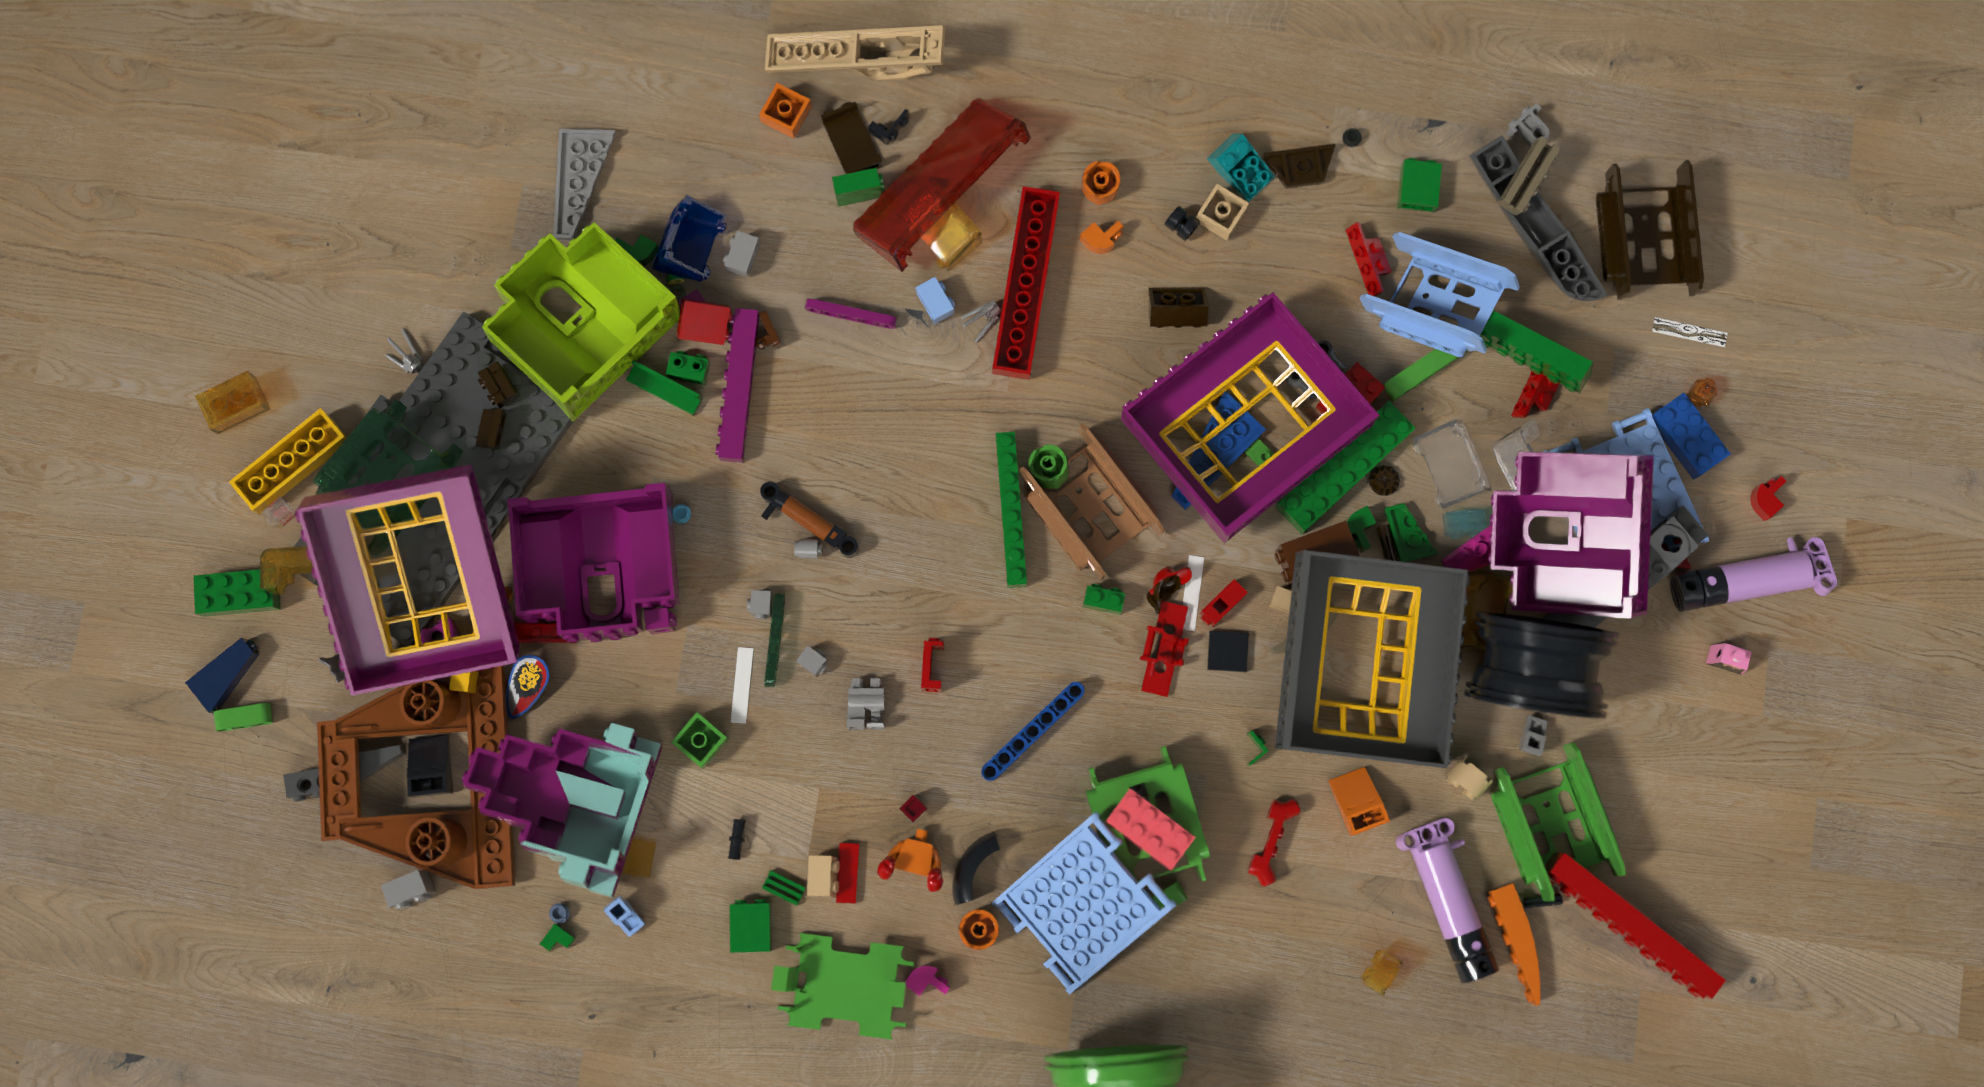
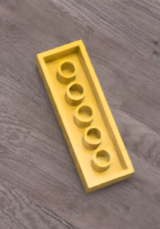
[229,408,349,515]

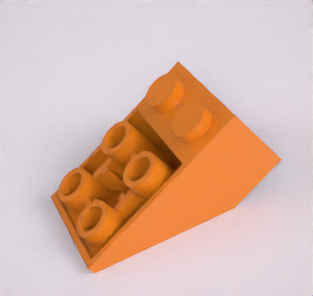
[1328,767,1390,836]

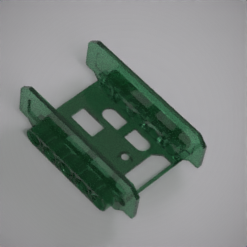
[313,399,463,557]

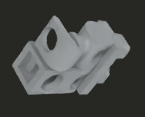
[846,678,885,730]

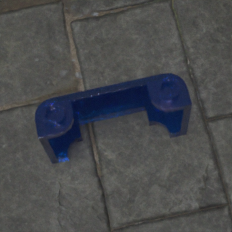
[652,195,727,282]

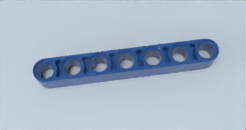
[981,682,1084,782]

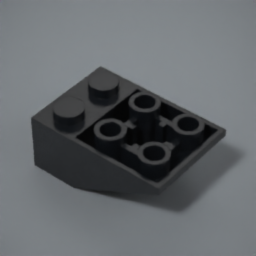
[406,735,453,798]

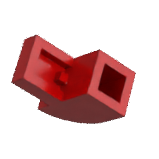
[1750,476,1787,521]

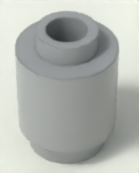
[794,539,822,559]

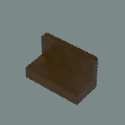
[475,408,507,451]

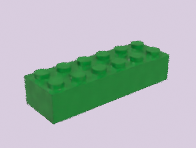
[1480,310,1593,393]

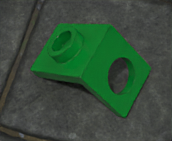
[1247,730,1269,767]

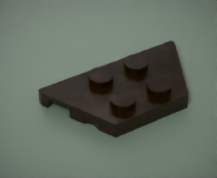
[1263,143,1335,189]

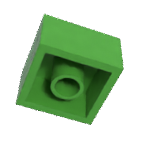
[671,712,729,769]

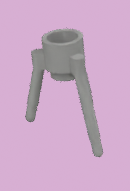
[961,300,1001,343]
[386,329,423,374]

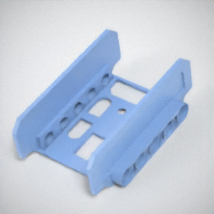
[1360,232,1520,357]

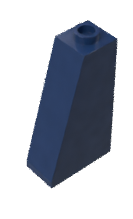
[185,638,259,714]

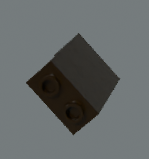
[821,101,883,174]

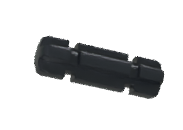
[1523,894,1563,909]

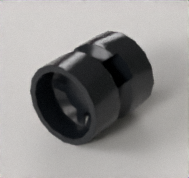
[1164,206,1200,241]

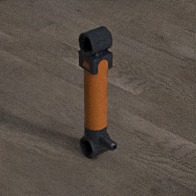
[760,482,859,558]

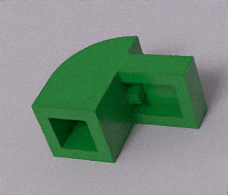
[615,234,660,266]
[1346,506,1376,553]

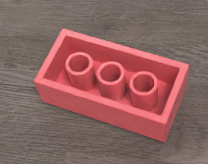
[1105,789,1195,870]

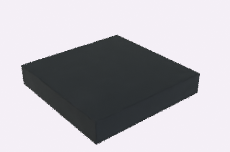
[1207,631,1249,673]

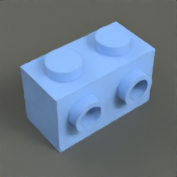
[915,277,955,325]

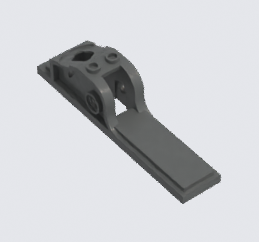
[1542,505,1708,627]

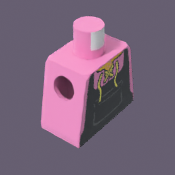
[1706,643,1752,675]

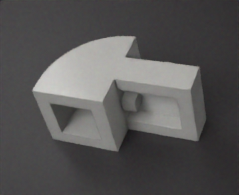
[1519,715,1548,756]

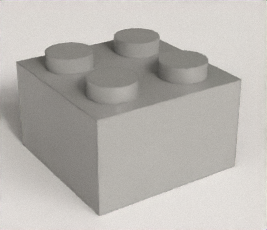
[380,870,436,910]

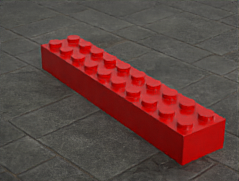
[992,186,1060,380]
[1544,853,1726,999]

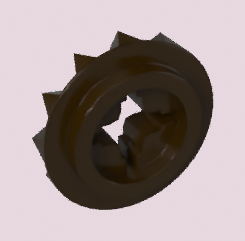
[1369,465,1400,496]

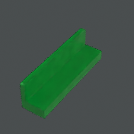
[626,360,703,416]

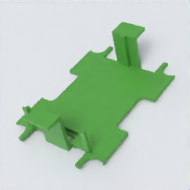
[771,933,914,1040]

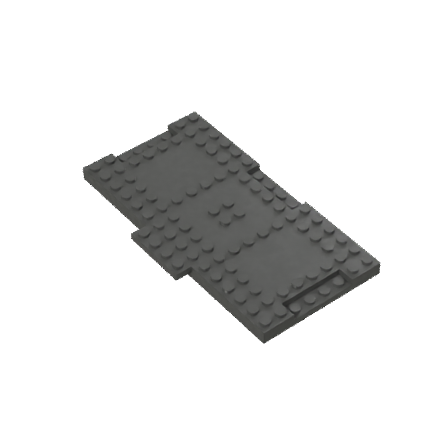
[283,311,573,647]

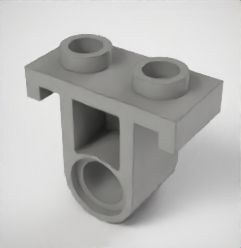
[1506,103,1550,146]

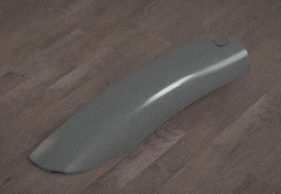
[1469,135,1607,301]

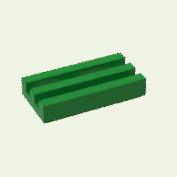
[762,870,806,906]

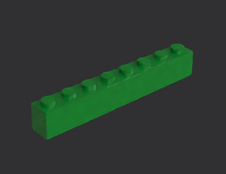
[995,431,1027,588]

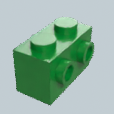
[666,351,710,385]
[1083,583,1125,615]

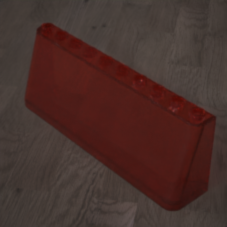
[853,98,1031,272]

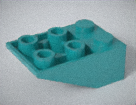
[1207,133,1275,202]

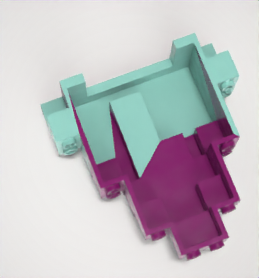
[462,723,662,898]

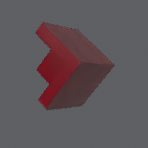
[899,795,927,823]

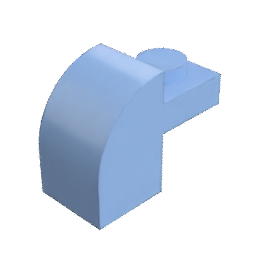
[603,895,645,937]

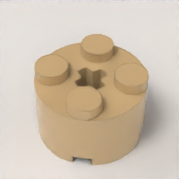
[1446,757,1493,801]

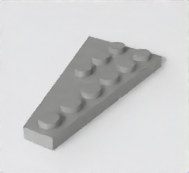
[553,129,616,240]

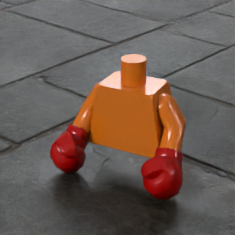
[877,829,943,892]

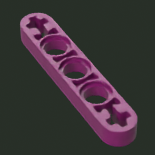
[804,299,897,329]

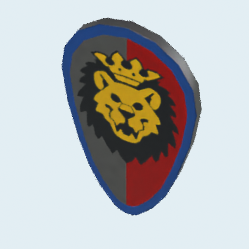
[506,654,550,719]

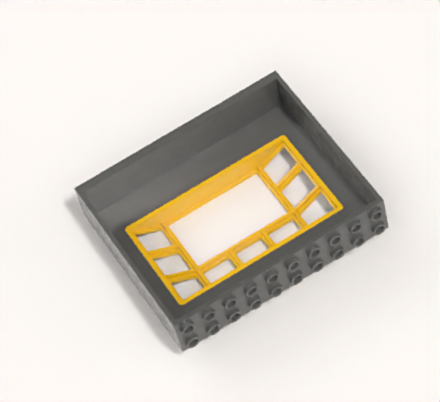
[1275,550,1470,769]

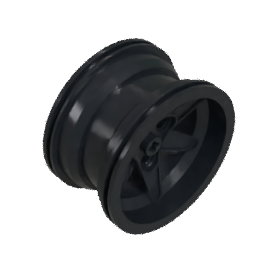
[1464,611,1619,718]

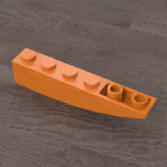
[1486,883,1540,1006]

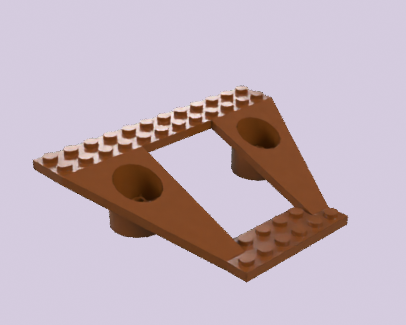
[317,665,515,889]

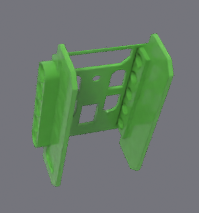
[1491,742,1626,901]
[1086,746,1210,882]

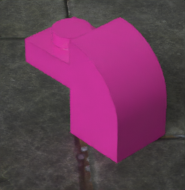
[905,965,950,996]

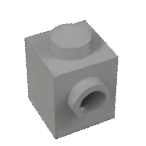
[747,590,772,620]
[796,646,828,677]

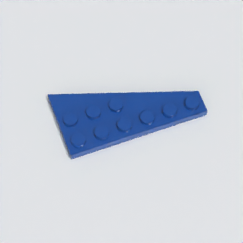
[1171,391,1266,510]

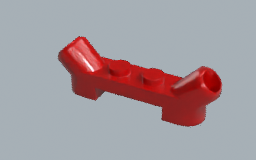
[1247,799,1301,887]

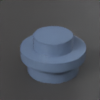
[549,903,570,923]

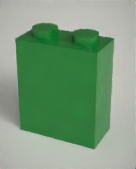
[1397,158,1442,212]
[832,168,885,207]
[729,899,772,953]

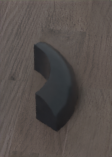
[952,831,1000,905]

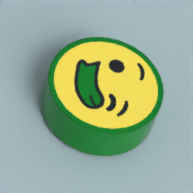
[665,272,686,285]

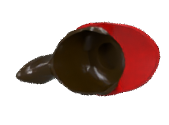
[1146,566,1192,614]

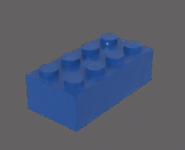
[1652,392,1731,480]

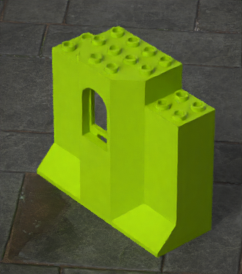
[482,222,680,422]

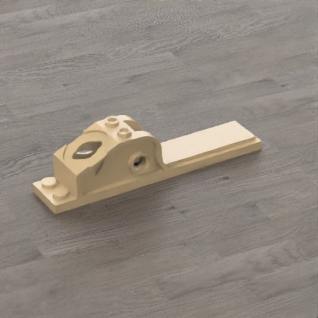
[765,25,946,80]

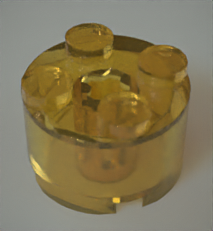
[1360,949,1404,996]

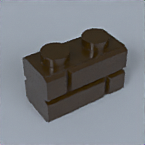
[478,361,520,408]

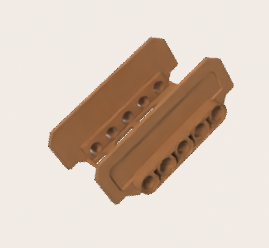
[1020,423,1165,580]

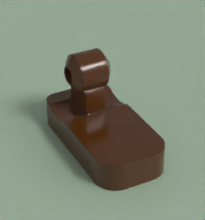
[755,310,782,350]

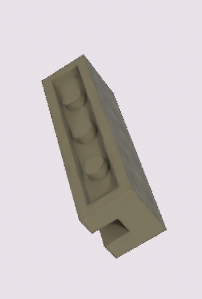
[1497,136,1560,215]

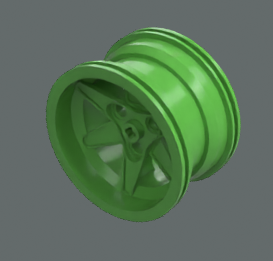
[1044,1044,1188,1087]

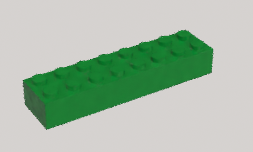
[1276,401,1416,535]

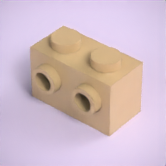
[807,856,840,897]

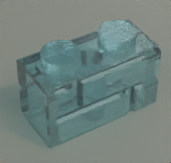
[1442,509,1487,540]

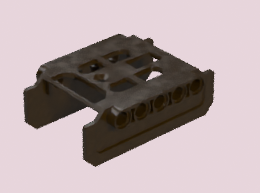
[1596,160,1704,300]

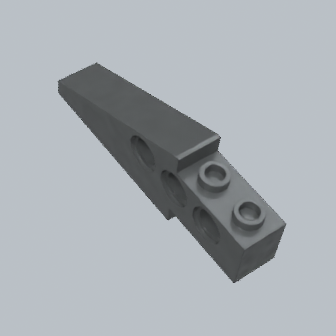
[283,745,406,802]

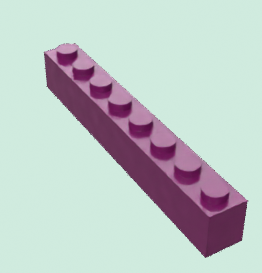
[716,308,760,463]

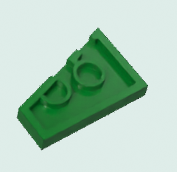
[1384,503,1439,563]

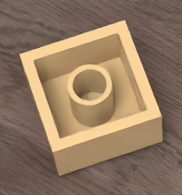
[1196,184,1249,240]

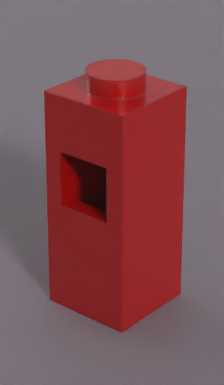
[1199,579,1248,627]

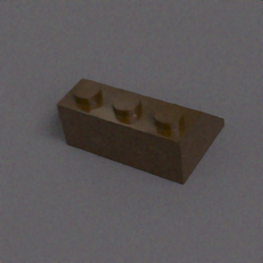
[1148,288,1208,328]

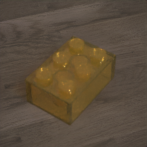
[195,371,270,434]

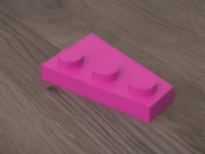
[1442,525,1492,572]

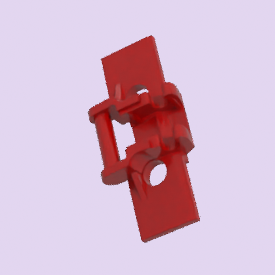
[1139,601,1189,697]

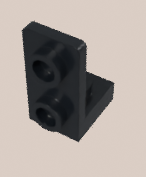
[868,109,910,145]

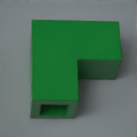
[540,923,576,951]

